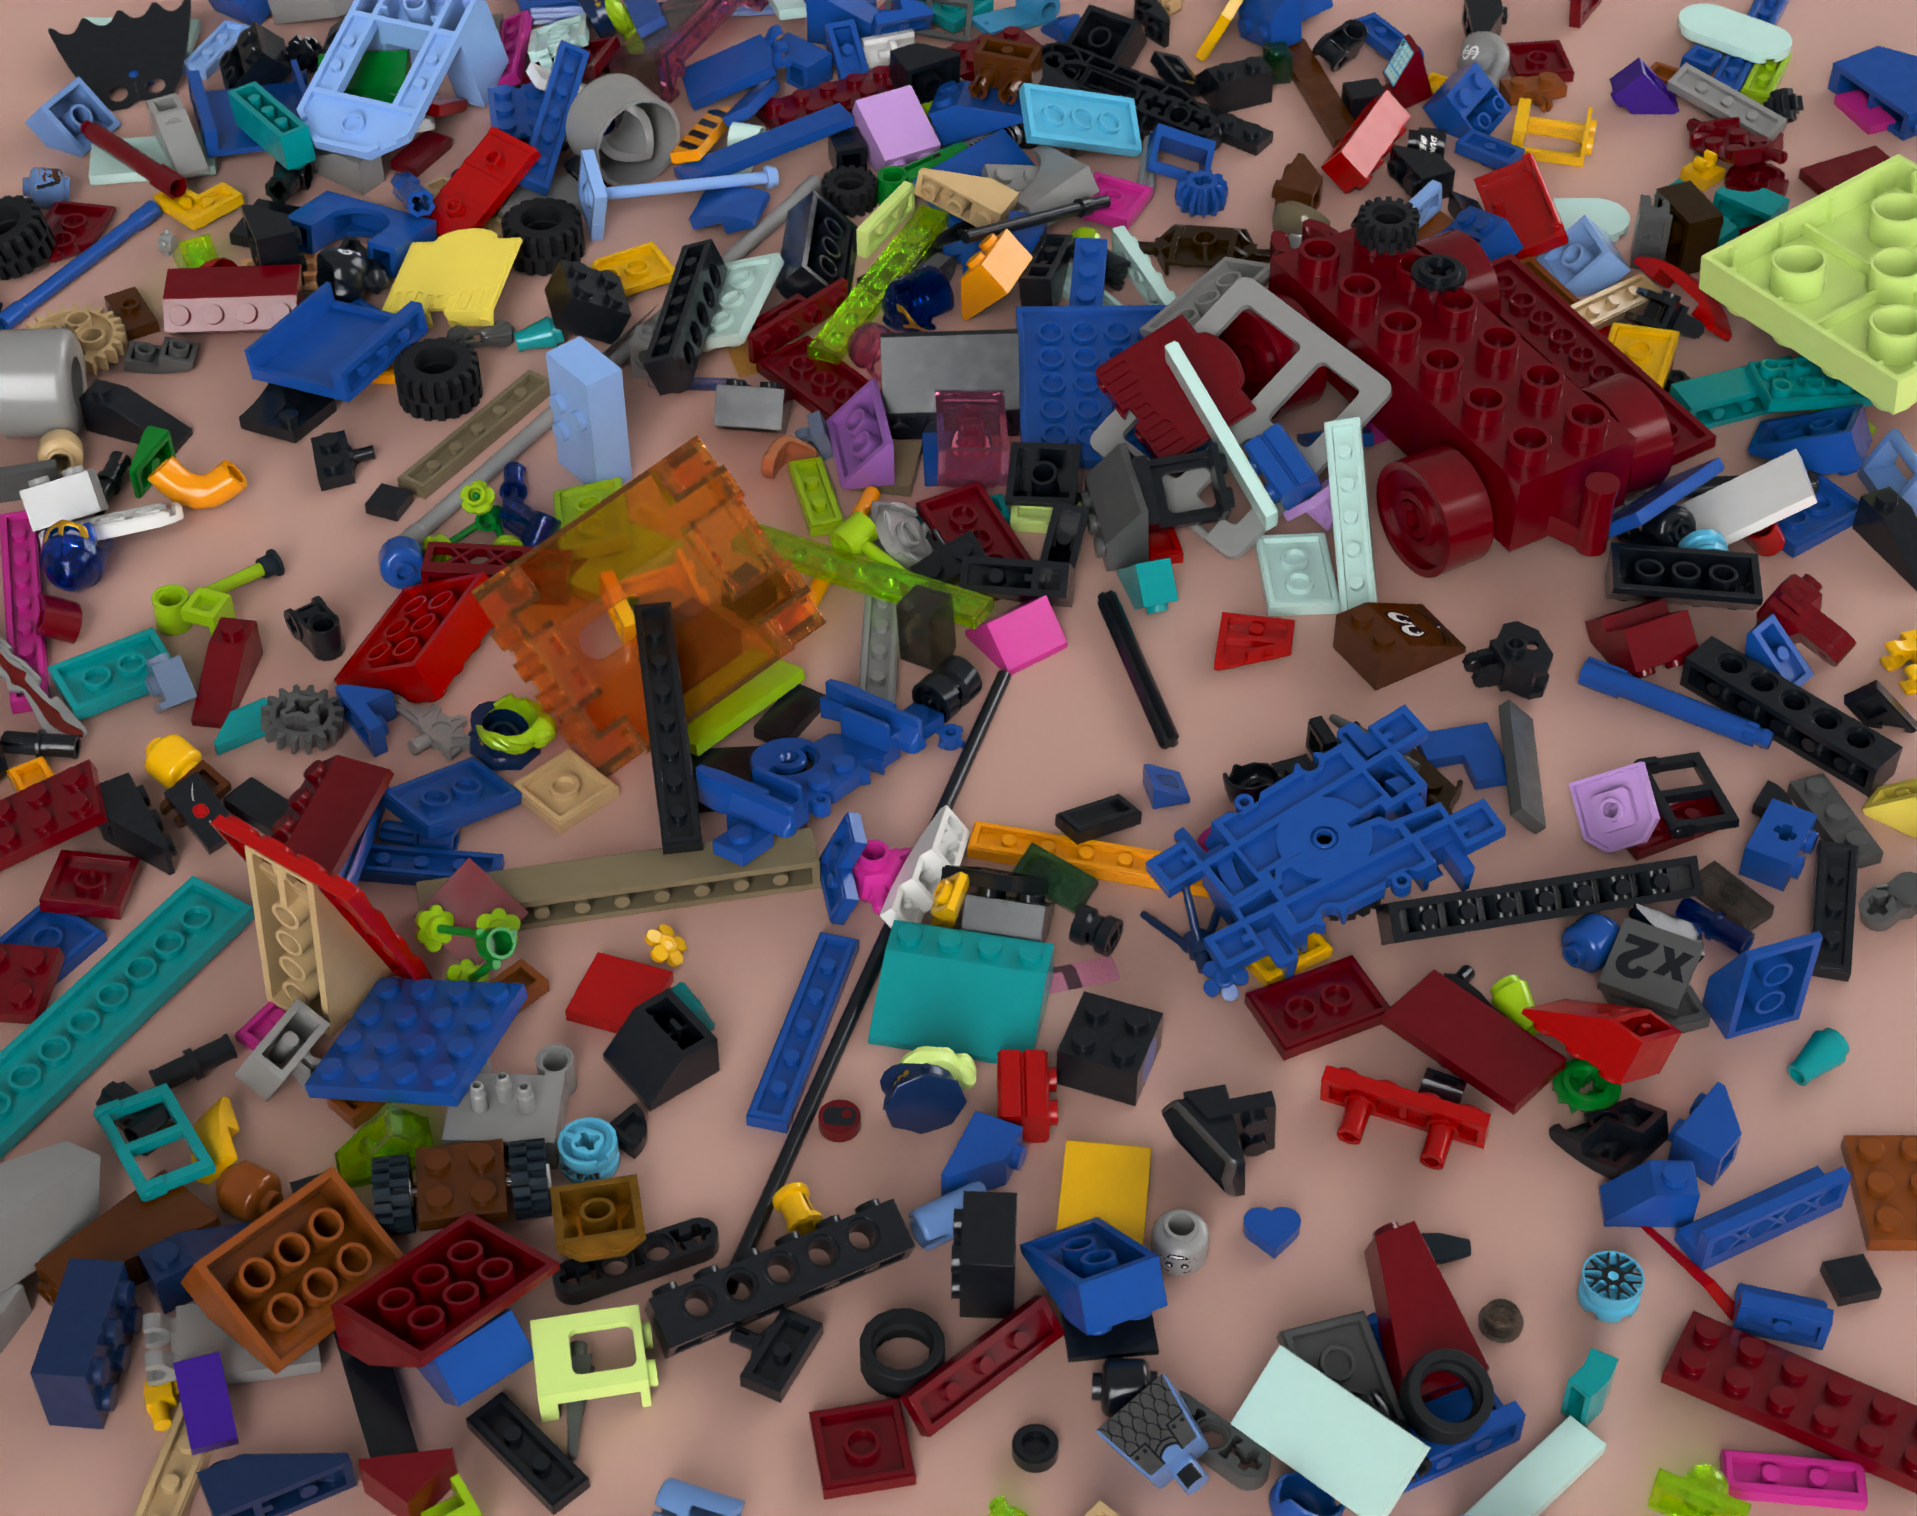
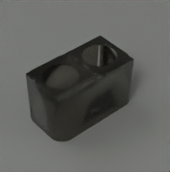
[896,584,956,671]

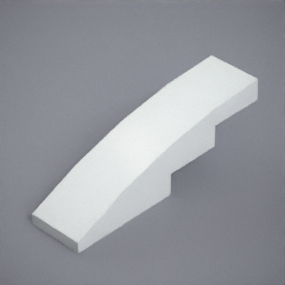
[879,805,971,928]

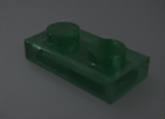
[1012,842,1099,915]

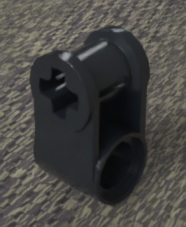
[1312,20,1368,72]
[284,596,345,661]

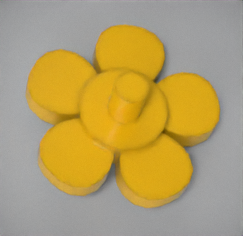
[644,924,687,967]

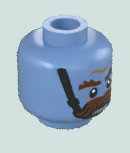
[22,167,70,209]

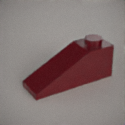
[191,617,263,729]

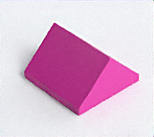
[965,595,1067,675]

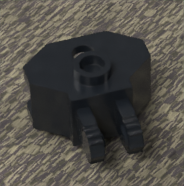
[1624,287,1705,339]
[1462,621,1554,700]

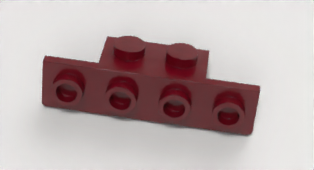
[748,278,849,364]

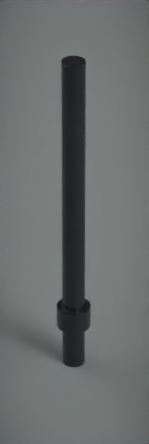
[961,195,1111,244]

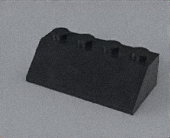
[775,190,858,309]
[1605,542,1763,610]

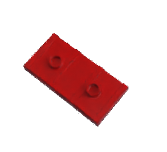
[421,126,541,237]
[1474,153,1569,260]

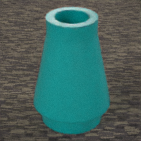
[514,316,565,352]
[1787,1028,1850,1086]

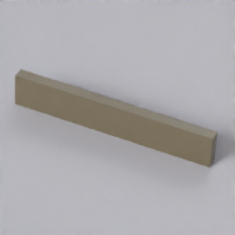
[397,370,550,500]

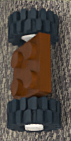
[371,1138,552,1236]

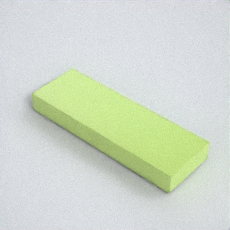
[856,181,915,259]

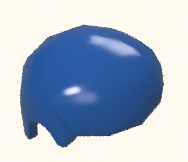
[1269,1472,1345,1516]

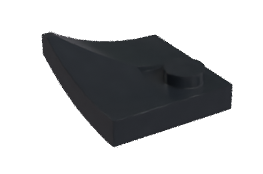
[239,383,337,444]

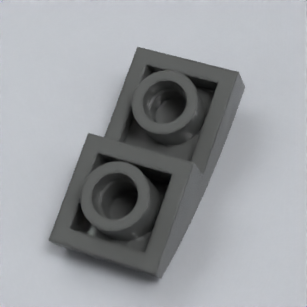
[123,337,199,374]

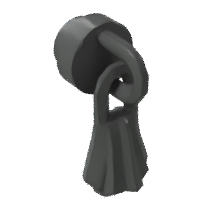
[446,319,515,348]

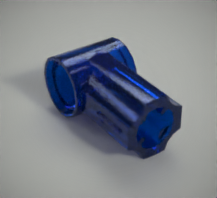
[499,500,562,548]

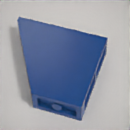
[1827,46,1917,141]

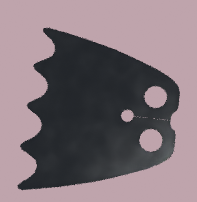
[48,0,191,110]

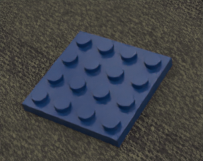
[304,977,528,1107]

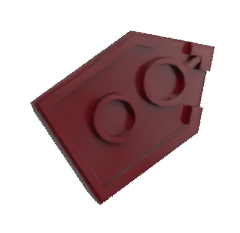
[45,201,116,263]

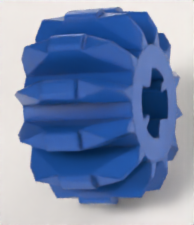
[1175,168,1228,218]

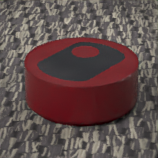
[818,1099,861,1142]

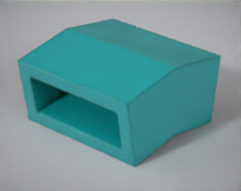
[1560,1348,1619,1427]

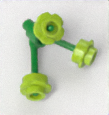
[423,480,524,566]

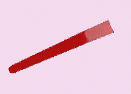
[1639,1226,1734,1321]

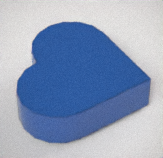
[1243,1207,1301,1259]

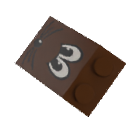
[1333,602,1466,691]

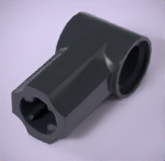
[265,160,312,204]
[96,1081,176,1157]

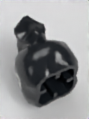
[316,247,390,303]

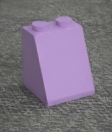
[851,85,941,174]

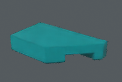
[214,697,267,755]

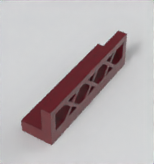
[420,541,572,604]

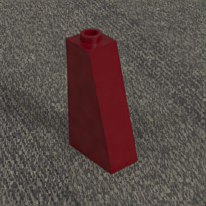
[1364,1221,1490,1404]

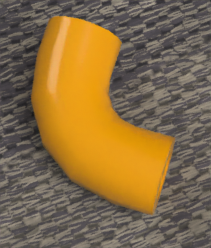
[147,455,248,509]

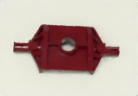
[1686,117,1788,169]

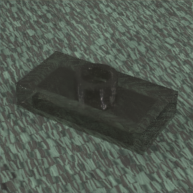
[1695,860,1775,935]

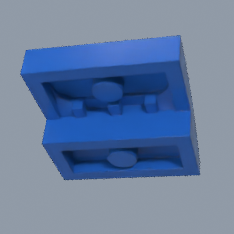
[689,187,771,234]

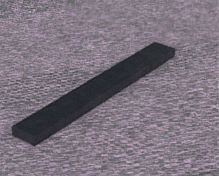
[633,602,703,855]
[289,1173,418,1458]

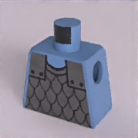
[1096,1373,1209,1495]

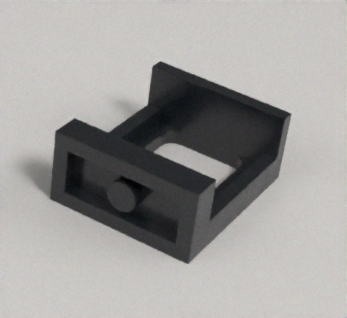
[1132,443,1235,534]

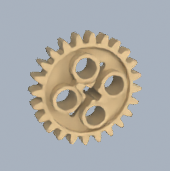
[25,304,128,376]

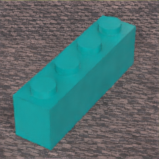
[227,81,317,171]
[1669,355,1793,429]

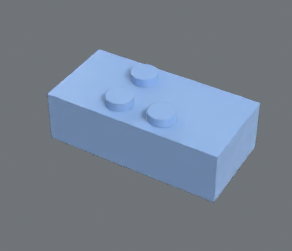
[546,336,632,484]

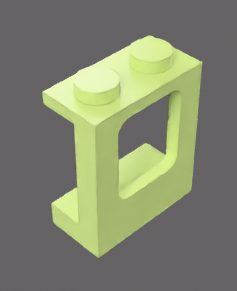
[530,1304,658,1422]

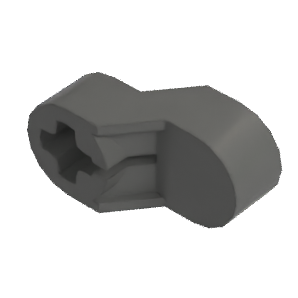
[1859,872,1917,932]

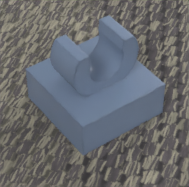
[795,410,834,460]

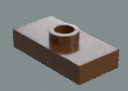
[104,287,160,341]

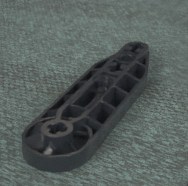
[1042,42,1223,150]

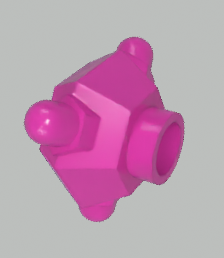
[827,840,912,915]

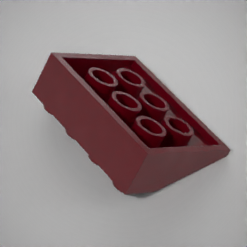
[331,1212,560,1368]

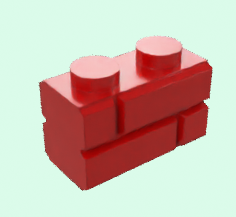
[997,1050,1058,1143]

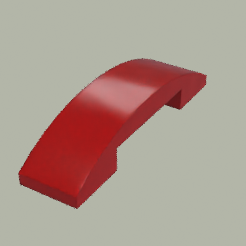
[1633,256,1732,342]

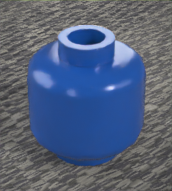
[378,536,425,589]
[1561,913,1620,973]

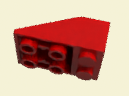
[1521,999,1682,1085]

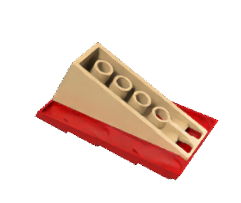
[210,815,433,1038]

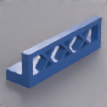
[1674,1166,1852,1271]

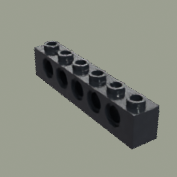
[643,238,728,396]
[1680,636,1903,797]
[644,1198,915,1359]

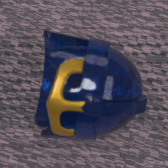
[882,265,954,332]
[40,519,114,592]

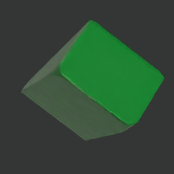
[129,425,176,499]

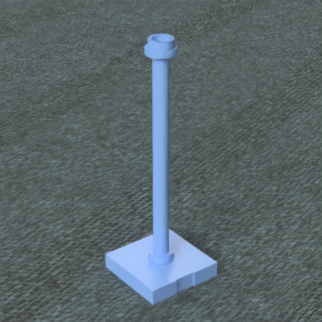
[577,149,779,241]

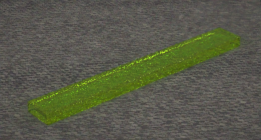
[808,205,949,365]
[730,521,994,630]

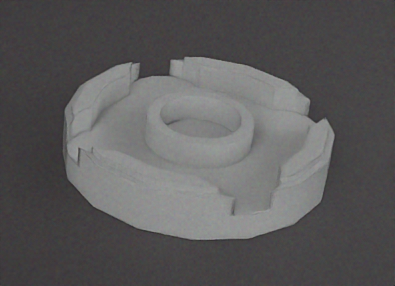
[875,502,934,570]

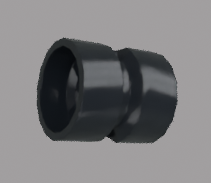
[912,655,982,723]

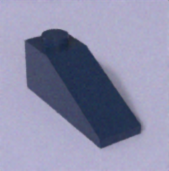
[137,1221,254,1315]
[197,1453,357,1516]

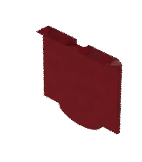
[1095,314,1256,459]

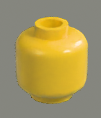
[144,734,202,789]

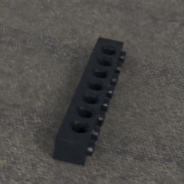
[1375,855,1704,945]

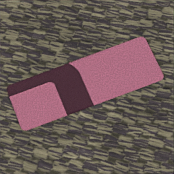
[1049,956,1120,994]

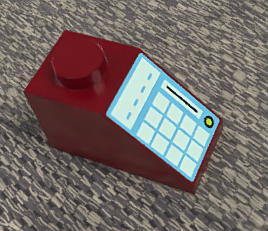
[1383,34,1433,109]

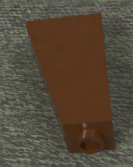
[35,1169,222,1307]

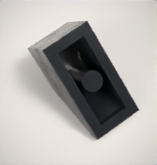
[1040,500,1090,570]

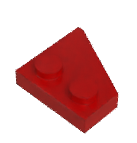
[1214,612,1295,671]

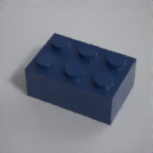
[30,1258,143,1429]

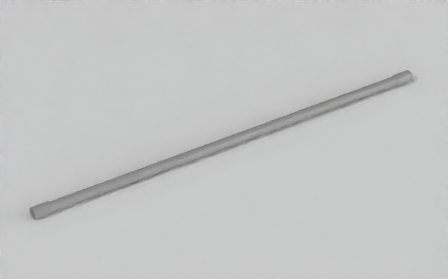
[398,175,822,545]

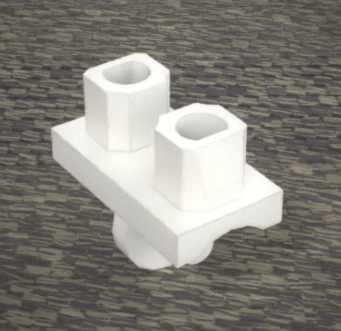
[861,29,915,69]

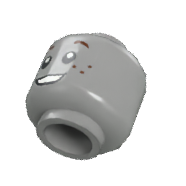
[1151,1209,1209,1276]

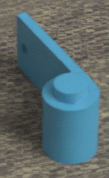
[971,0,1060,35]

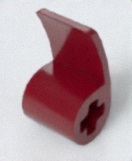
[36,593,83,644]

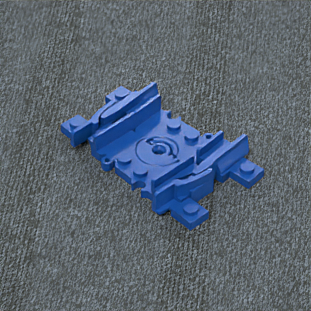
[1146,704,1506,979]

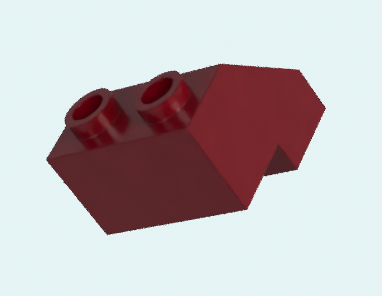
[1585,599,1698,678]

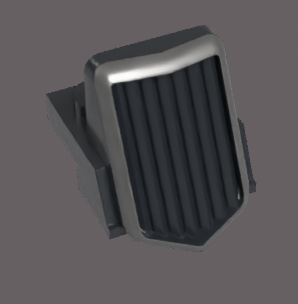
[1161,1084,1276,1197]

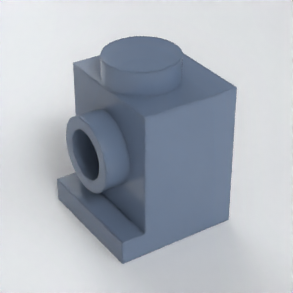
[144,652,197,713]

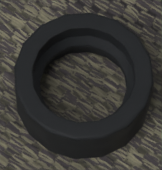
[860,1308,945,1399]
[1399,1348,1494,1445]

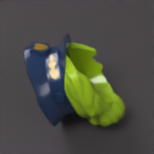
[577,0,642,43]
[468,693,557,770]

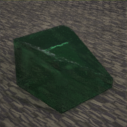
[1262,41,1293,85]

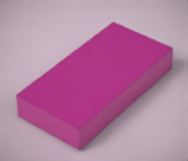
[1833,89,1896,135]

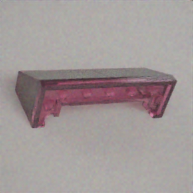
[608,0,768,103]

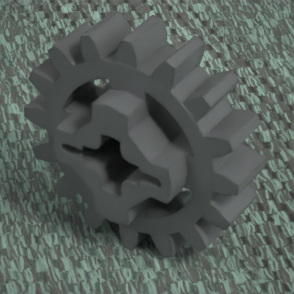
[261,684,344,755]

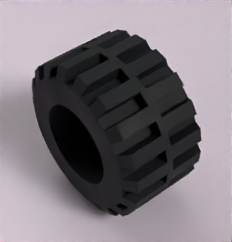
[0,195,55,280]
[501,197,585,276]
[393,337,483,422]

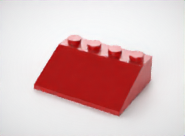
[334,572,507,703]

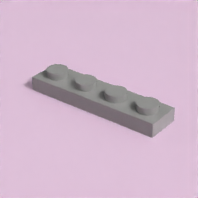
[1667,63,1788,141]

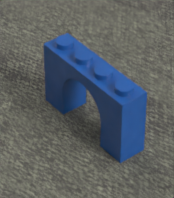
[288,191,437,278]

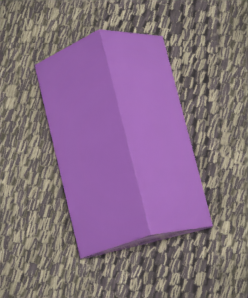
[826,378,895,490]

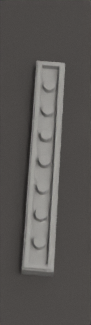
[858,501,907,703]

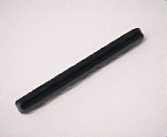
[1097,590,1179,749]

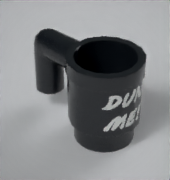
[1407,127,1447,158]

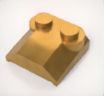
[550,1174,646,1262]

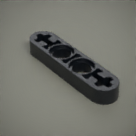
[552,1217,720,1305]

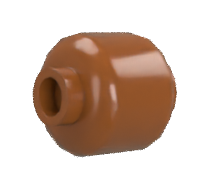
[215,1160,283,1222]

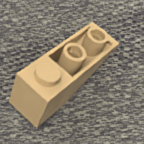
[914,168,1019,227]

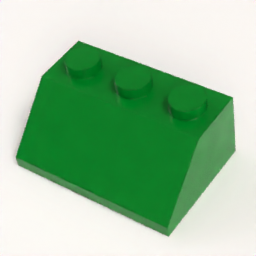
[317,49,412,103]

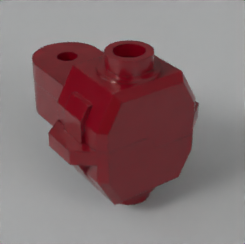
[1756,574,1857,667]

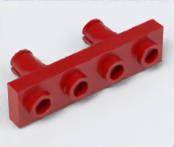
[1320,1065,1491,1170]

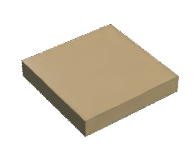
[512,748,620,835]

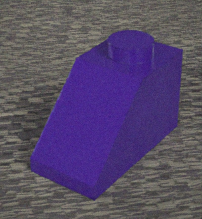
[1610,57,1679,115]

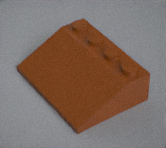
[180,1166,404,1375]

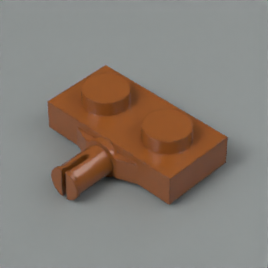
[1499,72,1567,113]

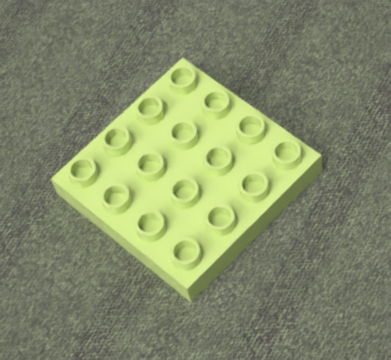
[1699,154,1917,415]

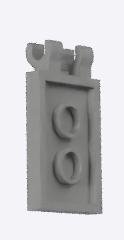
[142,1303,321,1386]

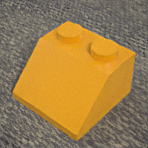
[961,229,1033,321]

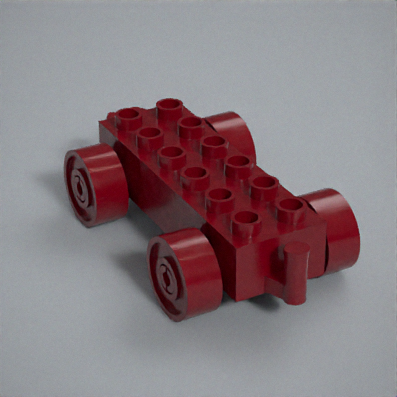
[1219,219,1674,578]

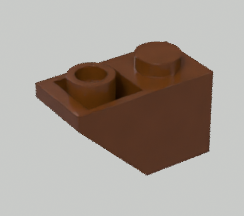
[1272,153,1323,210]

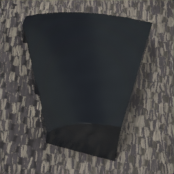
[1549,1097,1669,1180]

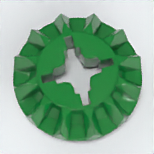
[1552,1059,1621,1113]

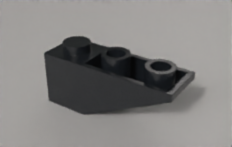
[97,772,177,875]

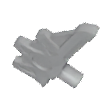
[394,694,470,761]

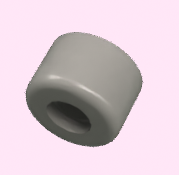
[565,73,680,186]
[0,328,87,438]

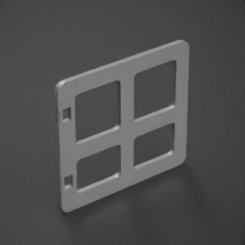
[1090,277,1392,560]

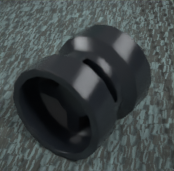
[1069,905,1124,957]

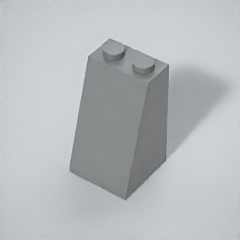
[0,1140,100,1294]

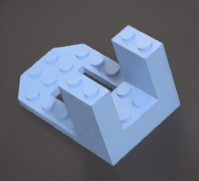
[296,0,509,161]

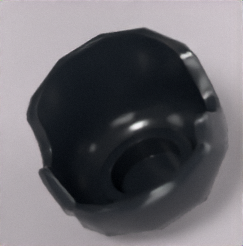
[1223,762,1283,804]

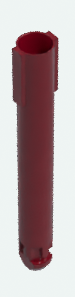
[80,120,187,200]

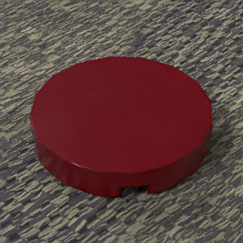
[1724,162,1789,197]

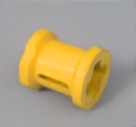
[772,1182,823,1236]

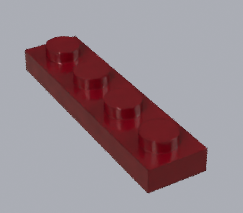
[900,1295,1064,1437]

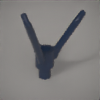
[1140,885,1221,974]

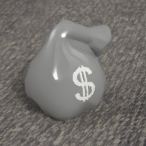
[1457,31,1510,90]

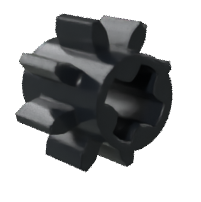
[285,34,322,73]
[1763,88,1804,123]

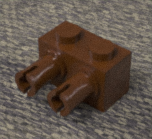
[968,36,1043,105]

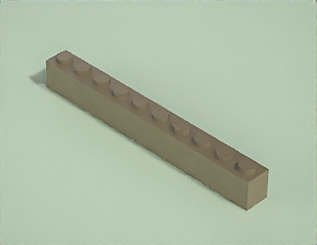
[416,827,821,931]

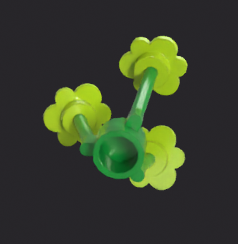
[415,905,521,982]

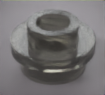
[1478,1299,1524,1343]

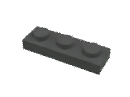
[1787,773,1884,869]

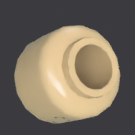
[37,429,83,478]

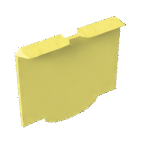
[381,228,523,328]

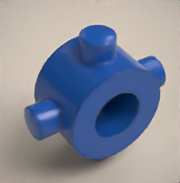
[936,724,965,751]

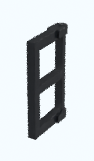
[1633,752,1739,839]

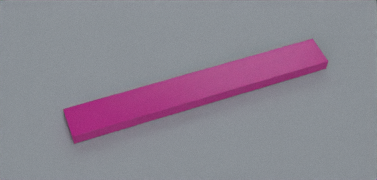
[0,510,51,714]

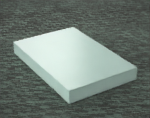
[1254,533,1340,617]

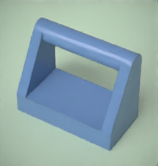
[1858,429,1917,515]

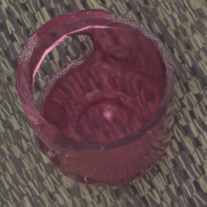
[847,322,895,382]

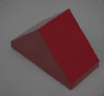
[358,1448,458,1516]

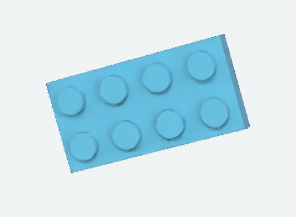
[1018,83,1143,157]

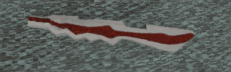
[0,636,88,738]

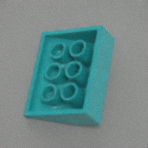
[868,920,1054,1064]

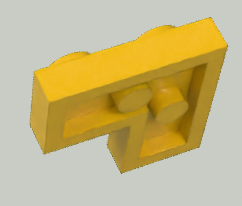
[153,181,244,231]

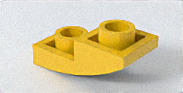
[931,871,969,928]
[191,1096,240,1185]

